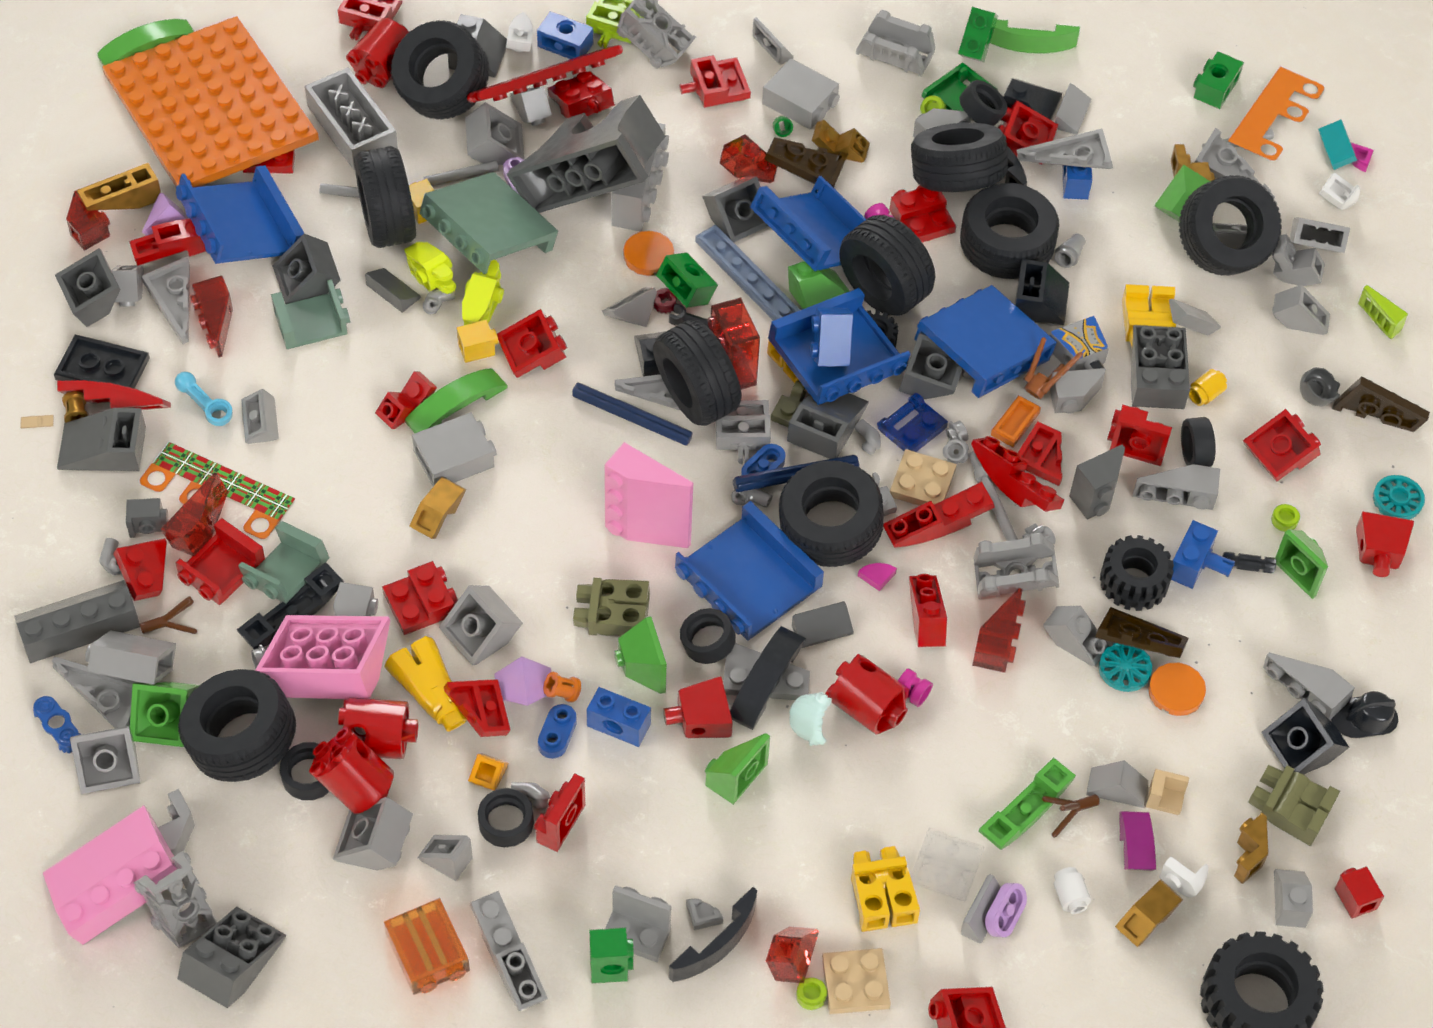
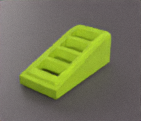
[1358,285,1408,339]

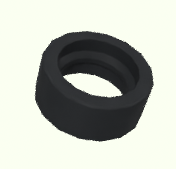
[959,80,1007,126]
[1181,417,1216,467]
[680,608,736,664]
[280,742,330,800]
[477,788,534,848]

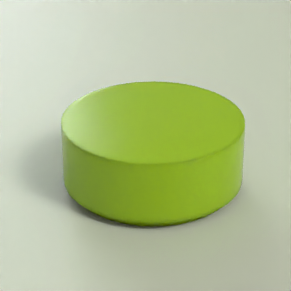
[920,96,946,114]
[1271,504,1300,532]
[796,977,827,1010]

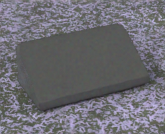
[365,268,421,313]
[792,601,854,648]

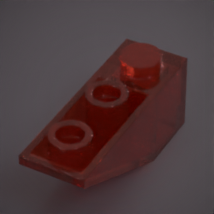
[190,275,233,358]
[161,472,228,556]
[972,588,1026,673]

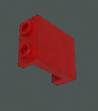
[175,518,265,605]

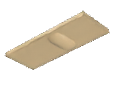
[20,415,54,429]

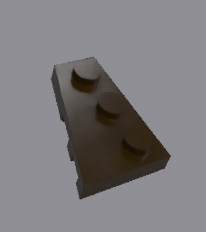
[764,137,848,188]
[1332,376,1430,432]
[1095,607,1189,658]

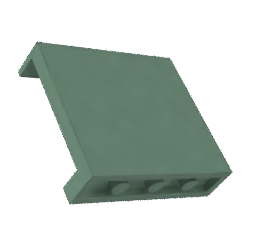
[419,172,558,274]

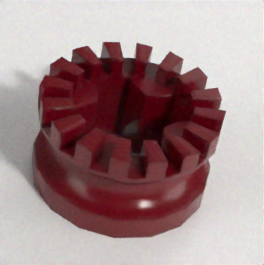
[653,288,677,314]

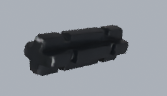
[1222,552,1276,573]

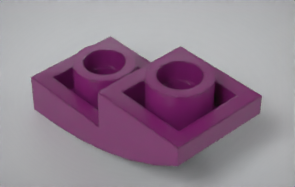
[1119,811,1156,871]

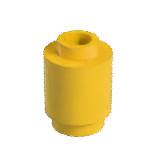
[1189,369,1227,406]

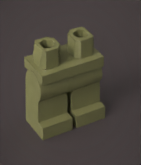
[573,577,650,636]
[1248,765,1340,846]

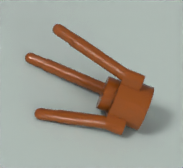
[1023,337,1083,400]

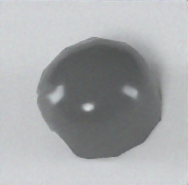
[1300,367,1340,407]

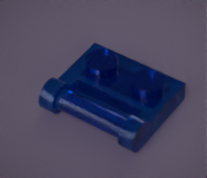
[877,393,948,452]

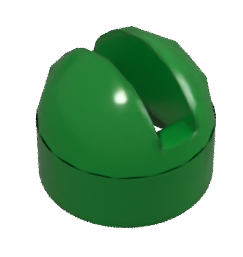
[773,116,793,137]

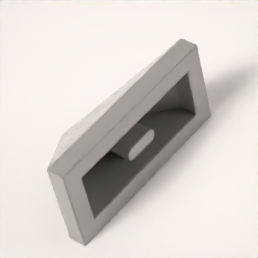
[602,287,657,327]

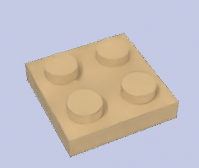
[890,449,957,506]
[822,948,891,1014]

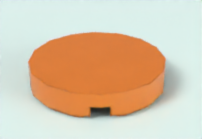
[623,231,674,276]
[1148,662,1206,716]

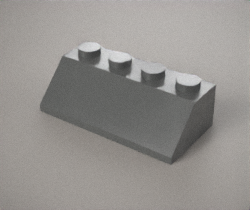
[14,580,140,663]

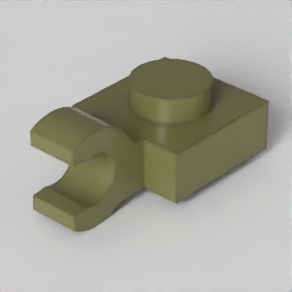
[771,381,806,427]

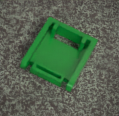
[921,62,997,111]

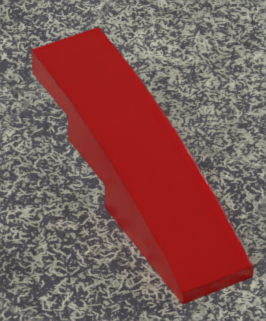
[57,380,171,410]

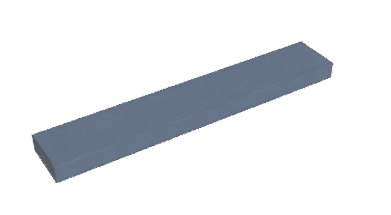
[695,224,800,321]

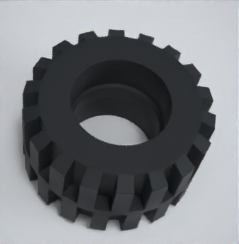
[1100,535,1174,611]

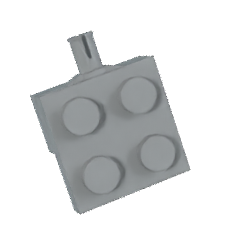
[716,400,771,464]

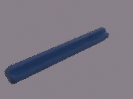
[572,382,693,446]
[733,455,859,492]

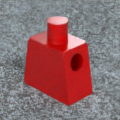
[1356,511,1414,577]
[663,676,733,738]

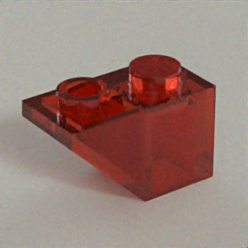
[719,134,778,183]
[66,190,110,251]
[766,926,819,984]

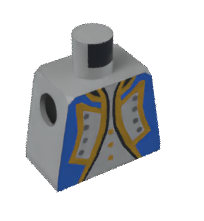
[1050,316,1109,371]

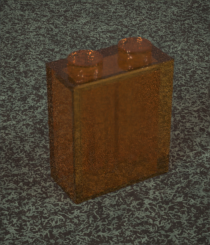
[384,898,470,995]

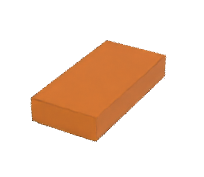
[991,395,1041,448]

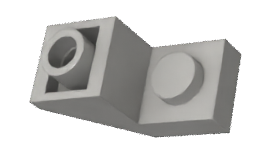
[158,789,195,856]

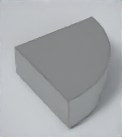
[686,899,723,930]

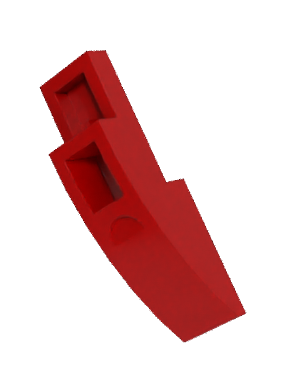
[129,218,206,266]
[971,436,1064,512]
[883,482,995,548]

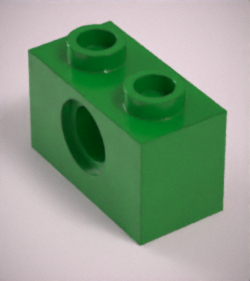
[958,7,998,62]
[1193,51,1244,109]
[656,252,718,308]
[589,928,634,983]

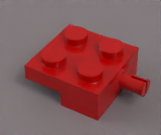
[338,0,402,41]
[679,55,751,108]
[547,71,615,118]

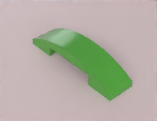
[97,19,194,66]
[990,19,1080,54]
[405,368,508,433]
[978,757,1076,850]

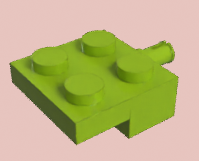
[586,0,644,48]

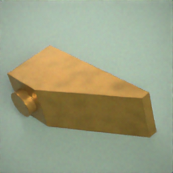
[77,163,161,211]

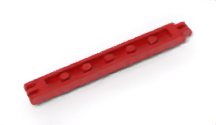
[467,45,623,103]

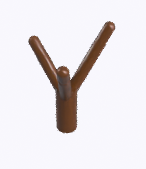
[140,596,197,634]
[1042,794,1100,838]

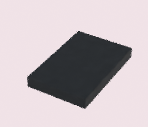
[54,334,150,389]

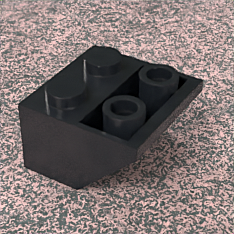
[1015,259,1070,325]

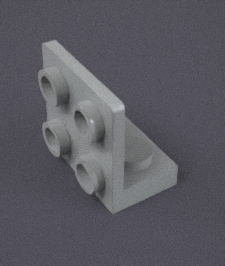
[605,886,671,962]

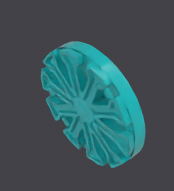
[1373,475,1425,520]
[1099,643,1153,692]

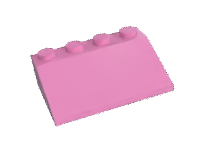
[605,442,693,548]
[255,615,390,699]
[43,806,177,945]

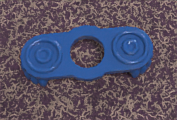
[33,696,81,754]

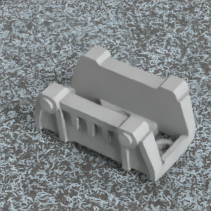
[617,0,696,69]
[856,10,935,76]
[974,532,1059,599]
[134,851,217,948]

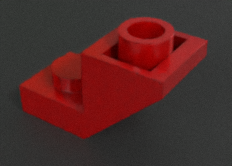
[375,371,437,429]

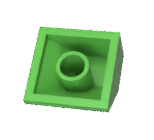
[1154,165,1210,222]
[788,261,849,309]
[1275,529,1328,599]
[614,616,667,694]
[130,682,200,747]
[705,733,770,805]

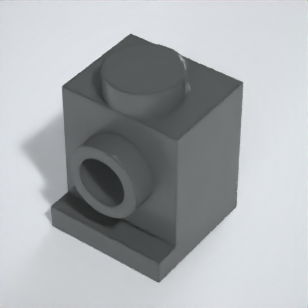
[126,498,168,538]

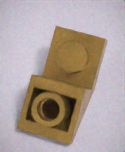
[811,120,870,163]
[1170,144,1215,181]
[409,477,466,539]
[1234,813,1268,884]
[1115,880,1183,947]

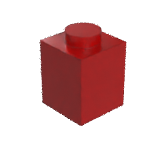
[1334,866,1385,919]

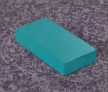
[1318,119,1357,170]

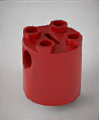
[346,18,409,88]
[825,654,909,735]
[338,697,419,759]
[309,727,394,814]

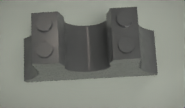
[506,95,666,213]

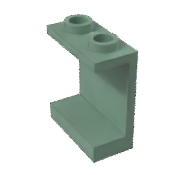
[271,279,350,350]
[238,521,330,604]

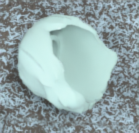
[789,692,832,746]

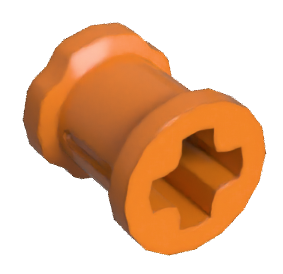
[543,672,581,703]

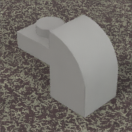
[1272,234,1325,286]

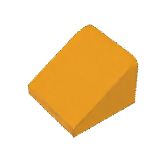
[468,753,509,791]

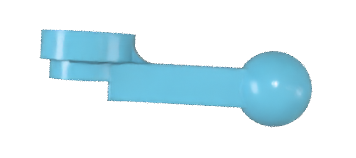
[175,372,233,426]

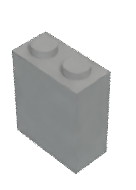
[762,58,840,130]
[1289,218,1350,253]
[412,412,497,487]
[85,630,176,685]

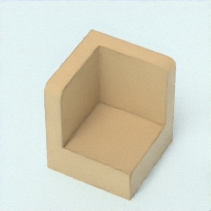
[1146,769,1189,815]

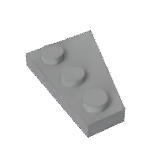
[723,643,810,700]

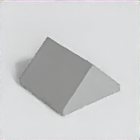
[70,726,140,794]

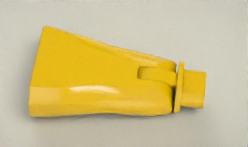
[384,636,467,732]

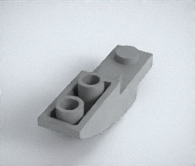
[470,891,548,1012]

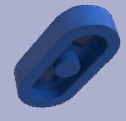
[741,444,786,475]
[538,704,577,759]

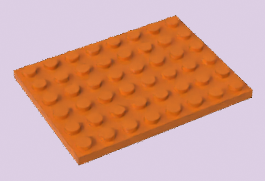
[102,16,319,188]

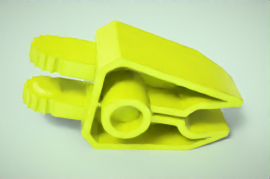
[404,242,456,294]
[462,260,504,325]

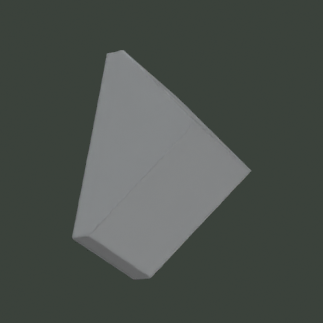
[1086,760,1148,808]
[418,835,473,881]

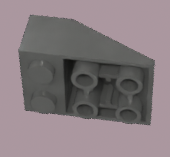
[1131,325,1190,409]
[787,393,869,459]
[57,408,146,471]
[177,907,286,1008]

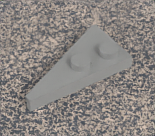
[1195,128,1275,198]
[1017,129,1113,169]
[141,256,190,344]
[615,375,681,411]
[52,656,141,728]

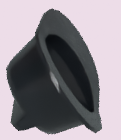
[1331,691,1399,738]

